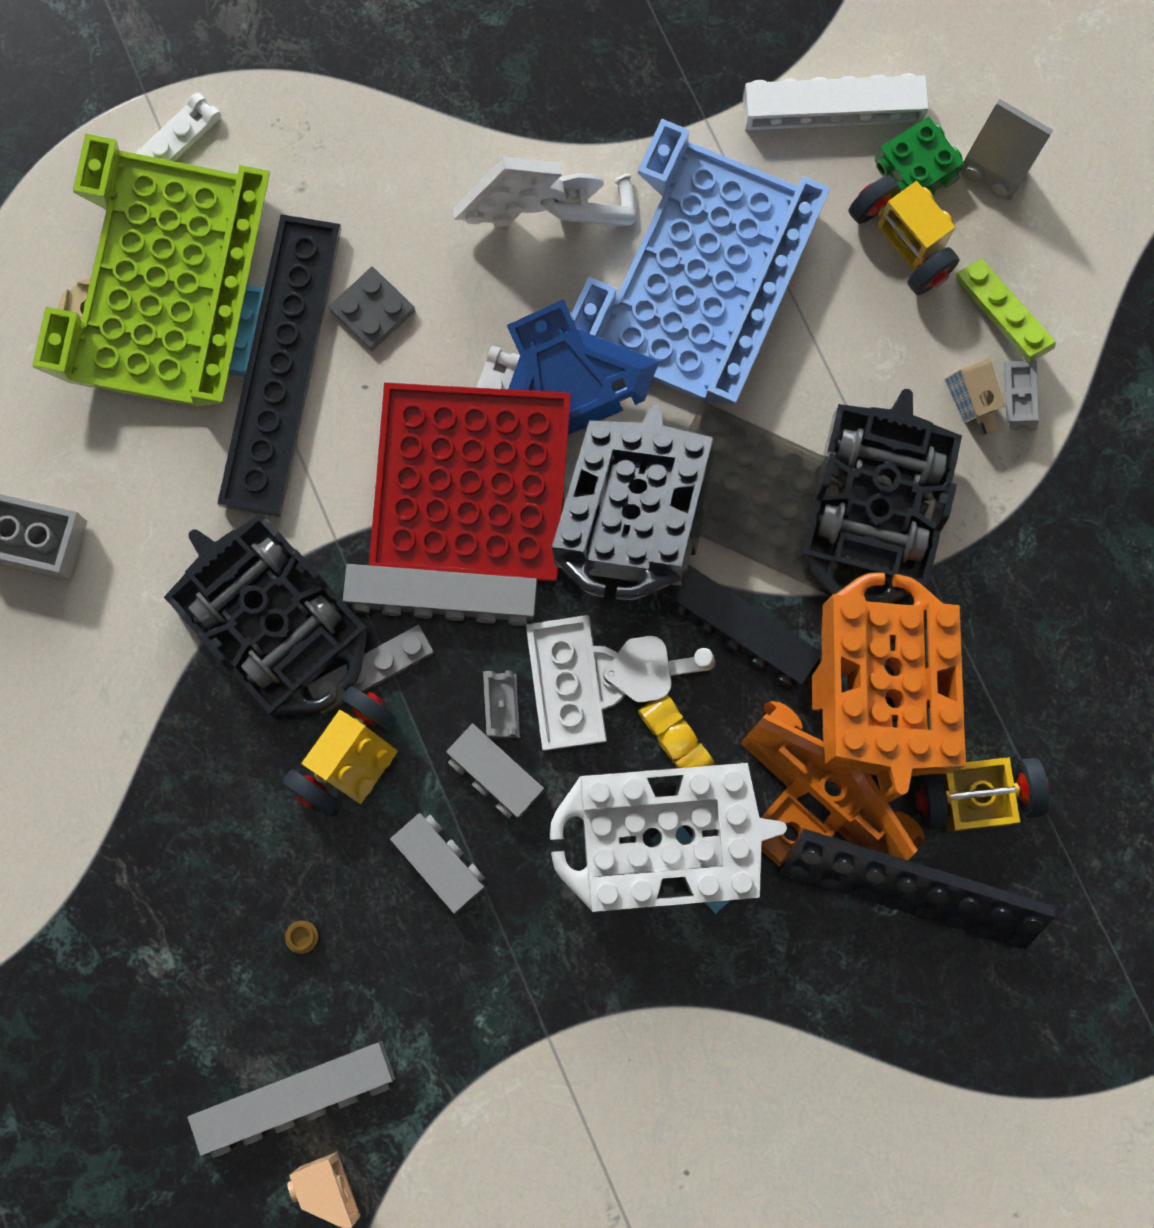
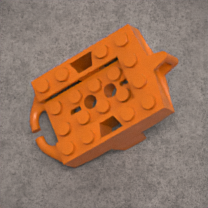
[812,573,966,802]

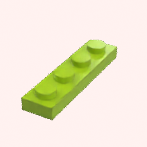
[956,258,1056,363]

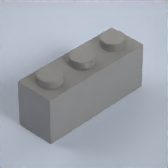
[446,723,545,820]
[390,813,485,914]

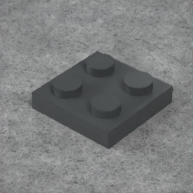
[328,266,415,352]

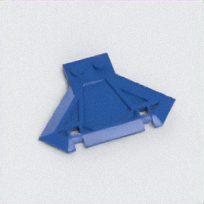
[507,299,660,435]

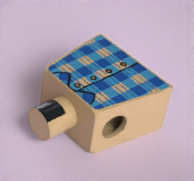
[944,358,1005,436]

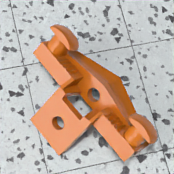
[740,701,925,880]

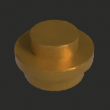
[285,920,319,954]

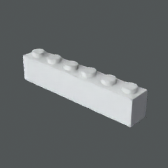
[743,73,928,130]

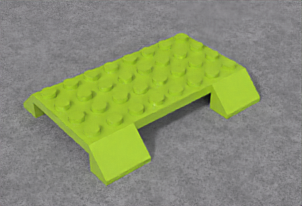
[32,133,270,407]

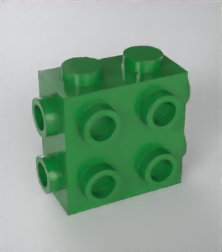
[875,116,964,195]

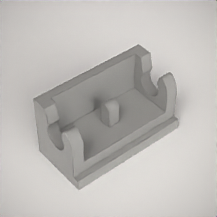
[1004,360,1039,430]
[483,670,520,740]

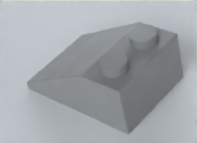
[961,99,1053,200]

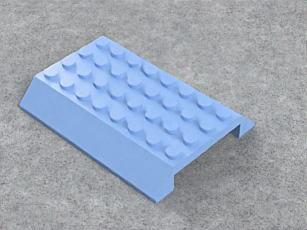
[571,119,831,404]

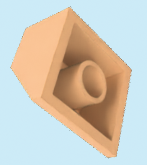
[288,1151,360,1228]

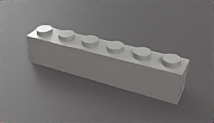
[343,564,537,626]
[188,1041,395,1158]

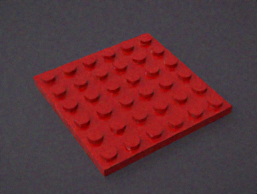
[369,382,571,582]

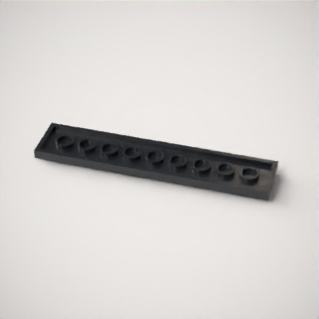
[217,214,342,517]

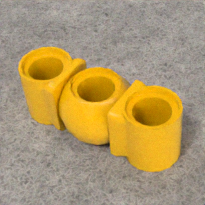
[638,695,716,768]

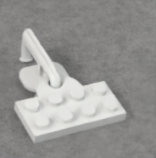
[453,156,636,227]
[526,615,716,751]

